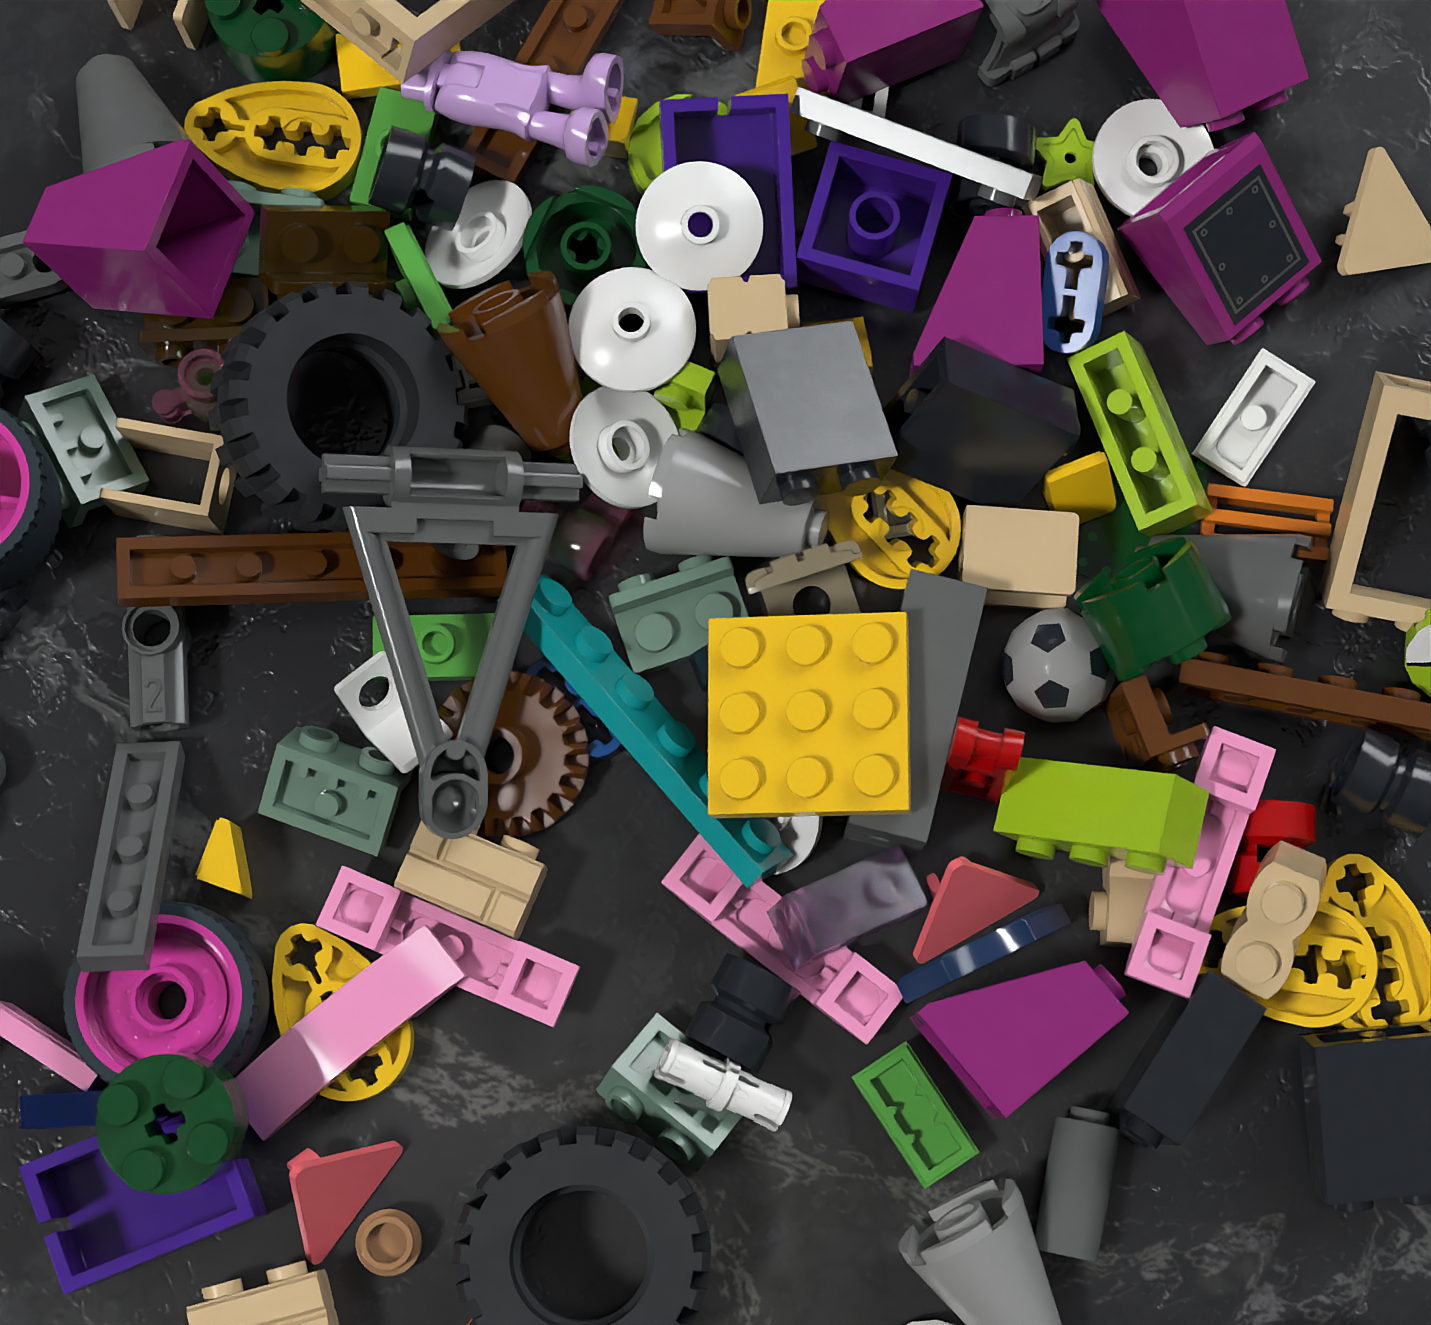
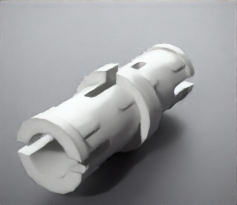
[654,1038,792,1132]

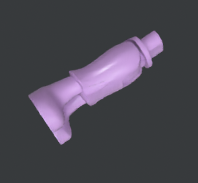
[401,50,624,168]

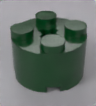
[204,0,339,83]
[522,185,651,325]
[1074,537,1232,681]
[96,1053,249,1194]

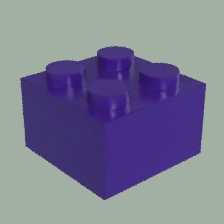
[796,141,952,314]

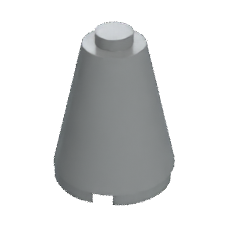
[643,428,830,557]
[898,1179,1062,1325]

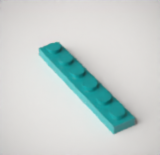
[497,573,794,888]

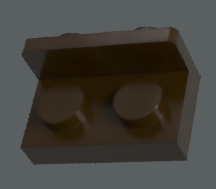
[258,205,396,299]
[138,277,273,368]

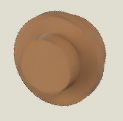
[355,1209,422,1276]

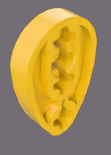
[185,81,365,201]
[819,469,961,589]
[1309,854,1431,1030]
[1198,902,1378,1028]
[272,923,414,1102]

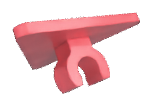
[913,856,1039,964]
[287,1140,403,1265]

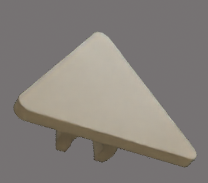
[1335,147,1431,276]

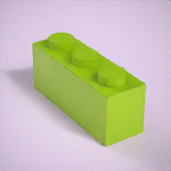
[1067,331,1214,537]
[993,757,1210,876]

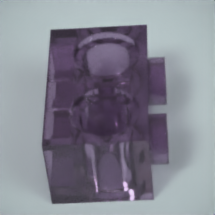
[767,845,928,971]

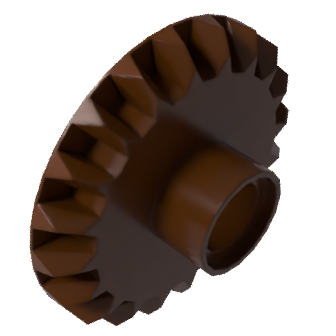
[437,671,589,837]

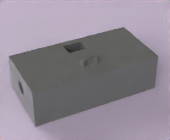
[843,569,988,856]

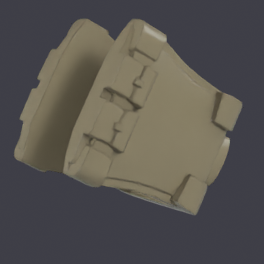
[745,540,863,616]

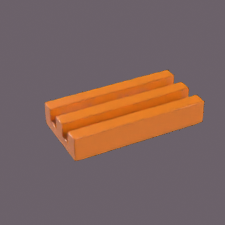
[1200,483,1334,565]

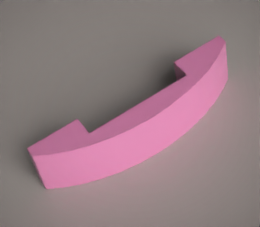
[1124,726,1276,999]
[661,833,903,1045]
[316,865,581,1028]
[235,925,467,1141]

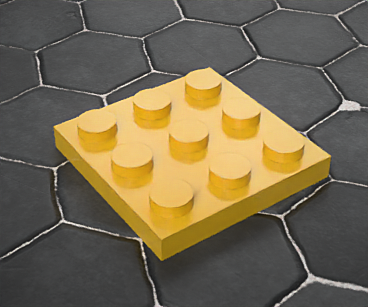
[708,612,911,818]

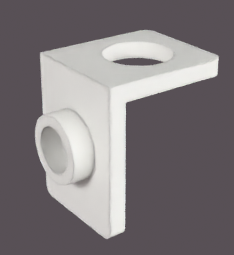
[334,651,453,773]

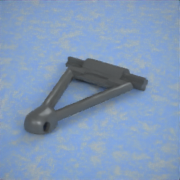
[319,446,583,839]

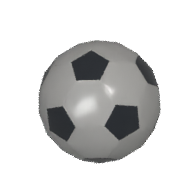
[1001,608,1115,723]

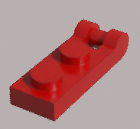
[939,717,1025,804]

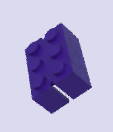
[659,94,797,295]
[19,1109,268,1295]

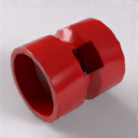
[1228,800,1316,899]

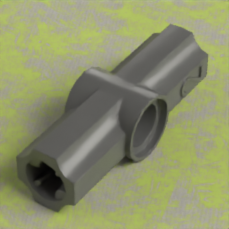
[121,534,192,733]

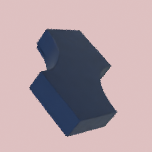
[896,902,1071,1004]

